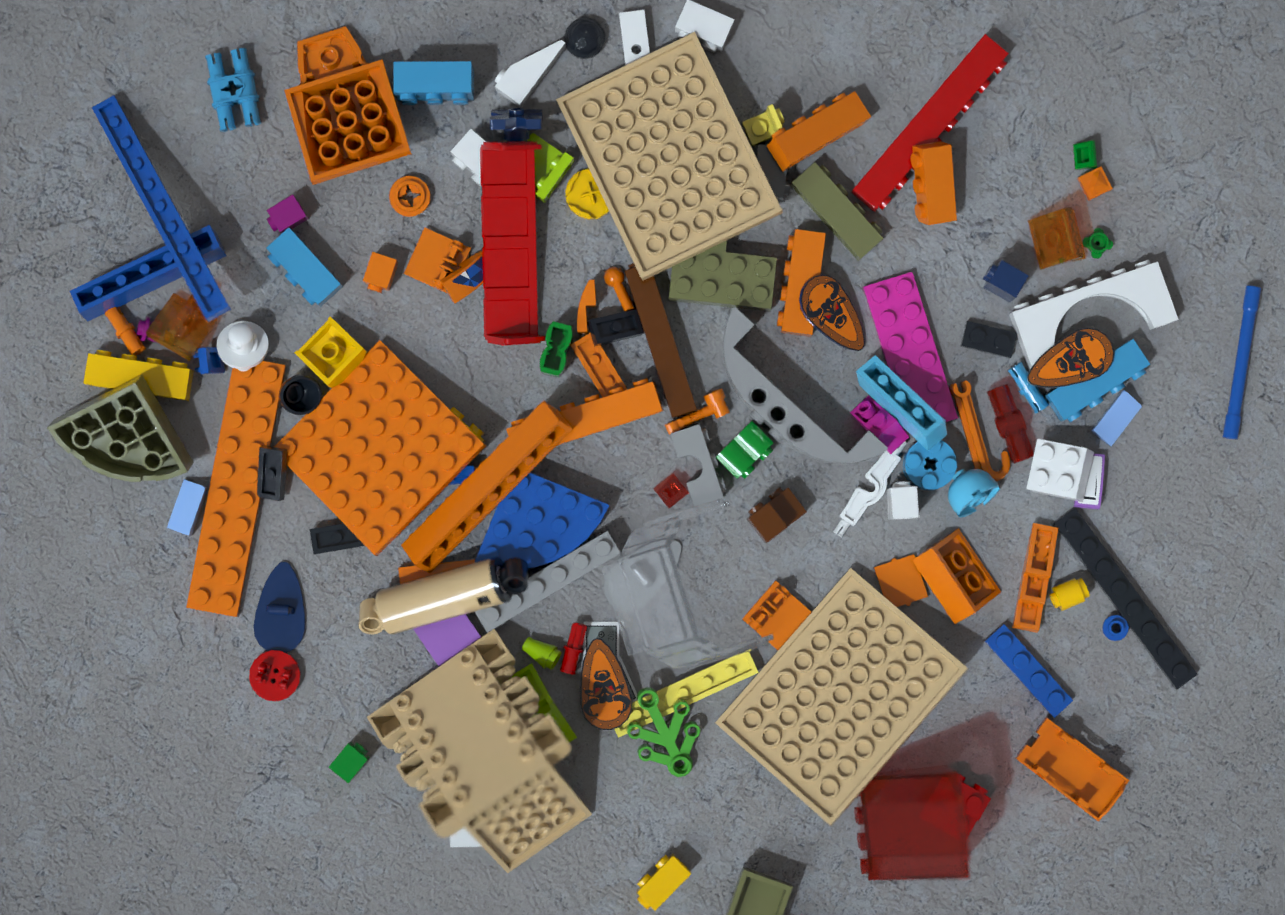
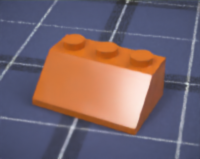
[912,528,1001,624]

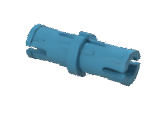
[1008,362,1049,414]

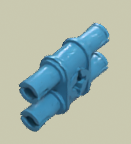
[205,48,261,132]

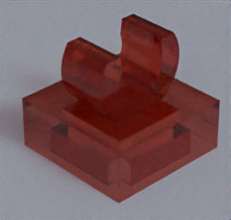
[653,473,689,509]

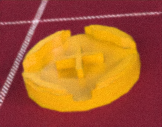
[565,169,609,220]

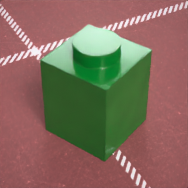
[328,742,370,784]

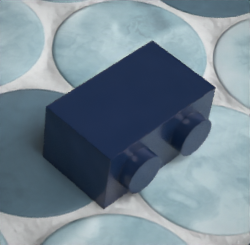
[983,260,1029,303]

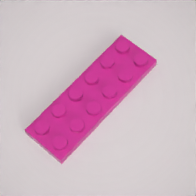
[863,272,958,434]

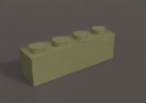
[791,162,884,262]

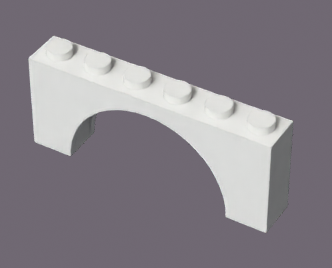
[1009,260,1179,371]

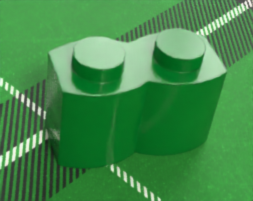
[540,321,573,378]
[716,421,774,479]

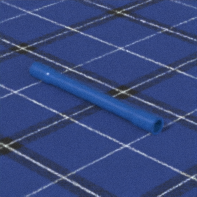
[1222,286,1261,440]

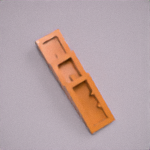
[1012,523,1058,633]

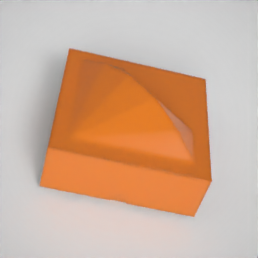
[1077,166,1113,201]

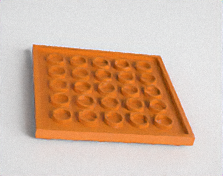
[274,340,486,556]

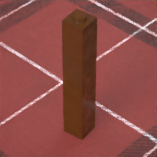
[625,263,697,419]

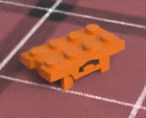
[1015,717,1130,822]

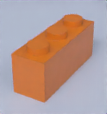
[911,141,957,225]

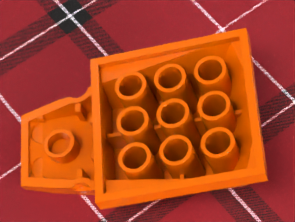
[284,26,411,185]

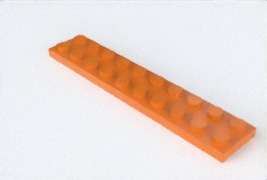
[186,361,286,617]

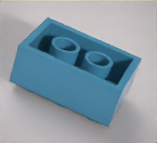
[394,61,474,105]

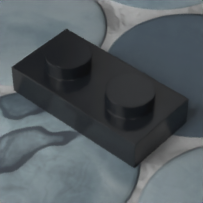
[587,309,644,347]
[961,321,1017,359]
[257,445,287,501]
[309,523,365,555]

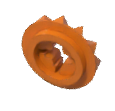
[389,176,430,217]

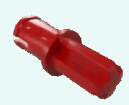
[560,622,587,675]

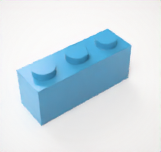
[266,228,343,307]

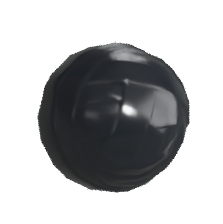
[564,17,606,59]
[279,375,321,415]

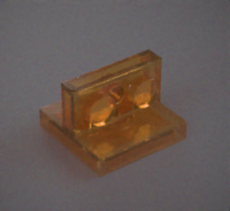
[1028,207,1086,270]
[146,293,218,361]

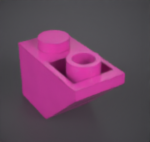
[850,395,909,454]

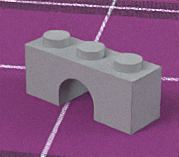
[670,424,727,508]

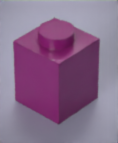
[266,194,309,234]

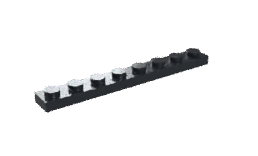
[1053,508,1198,689]

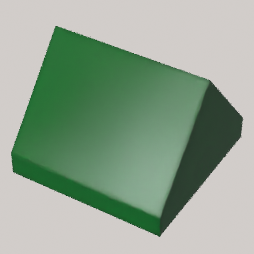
[1073,140,1097,170]

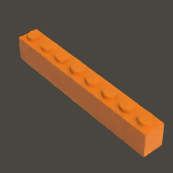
[401,401,572,573]

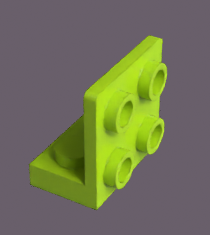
[527,133,574,203]

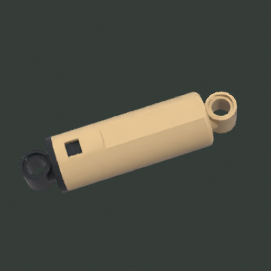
[359,557,528,634]

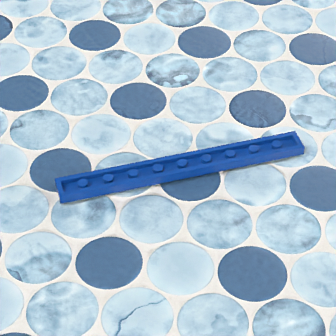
[92,95,231,322]

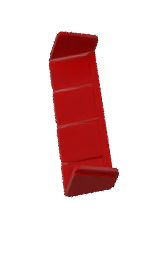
[480,141,546,346]

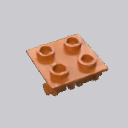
[404,227,471,294]
[742,581,812,650]

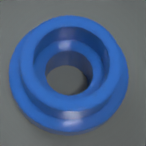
[1102,615,1129,641]

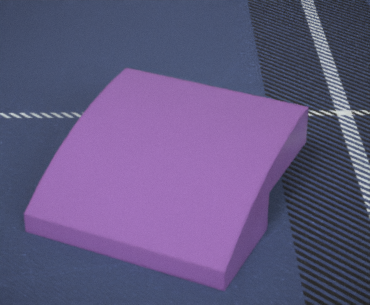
[413,614,482,667]

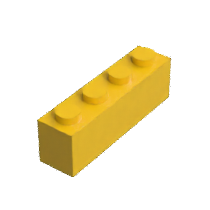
[83,350,194,401]

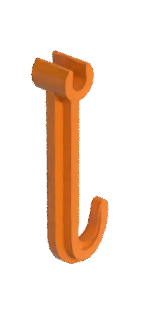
[949,380,1010,481]

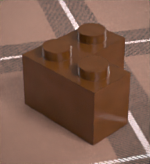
[747,487,807,543]

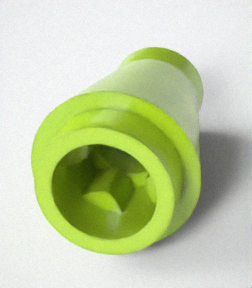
[522,637,562,670]

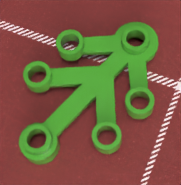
[627,687,700,777]

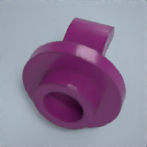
[136,316,163,342]

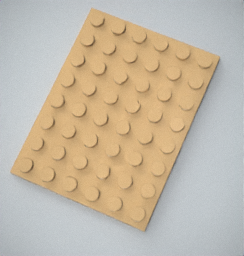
[556,32,783,281]
[715,568,968,826]

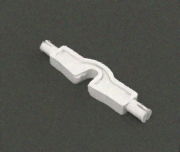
[832,442,907,538]

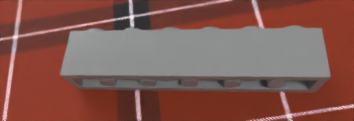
[475,531,621,633]

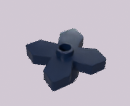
[490,108,543,142]

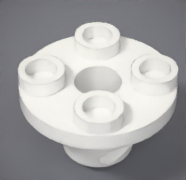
[217,321,269,372]

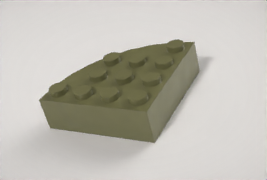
[47,375,194,482]

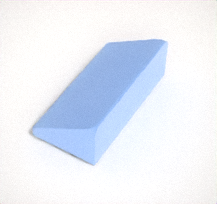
[1091,390,1142,447]
[167,479,208,536]

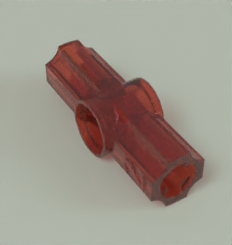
[986,384,1034,464]

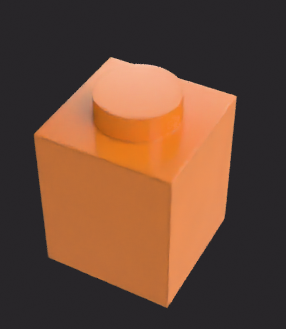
[363,252,399,293]

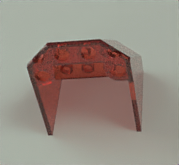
[854,765,970,880]

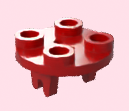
[249,650,301,701]

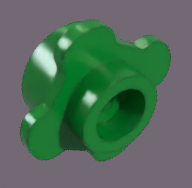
[1082,228,1113,259]

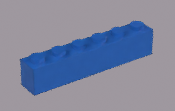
[70,225,227,322]

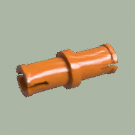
[105,307,146,356]

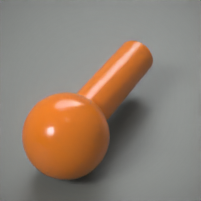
[604,267,634,312]

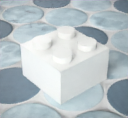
[1026,439,1094,502]

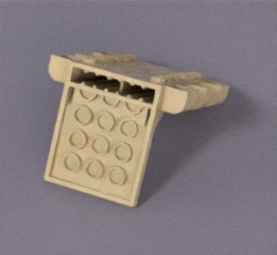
[367,629,592,873]

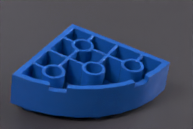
[475,473,610,568]

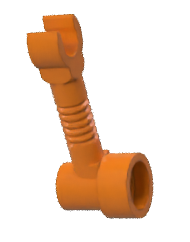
[665,388,730,435]

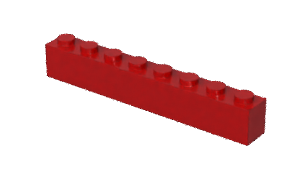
[851,34,1009,212]

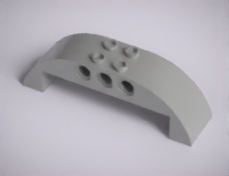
[723,307,888,465]

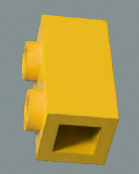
[637,853,691,911]

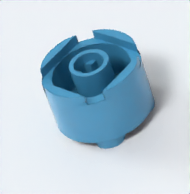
[903,440,957,490]

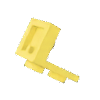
[742,104,785,147]

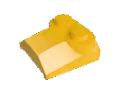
[294,316,367,388]

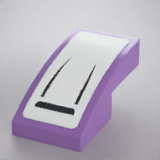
[1074,454,1105,510]

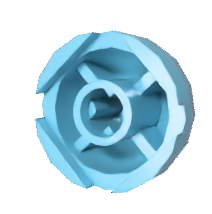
[947,469,1000,518]

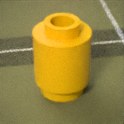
[1049,578,1090,611]

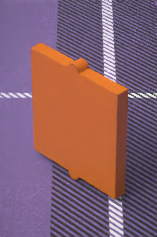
[874,554,928,607]

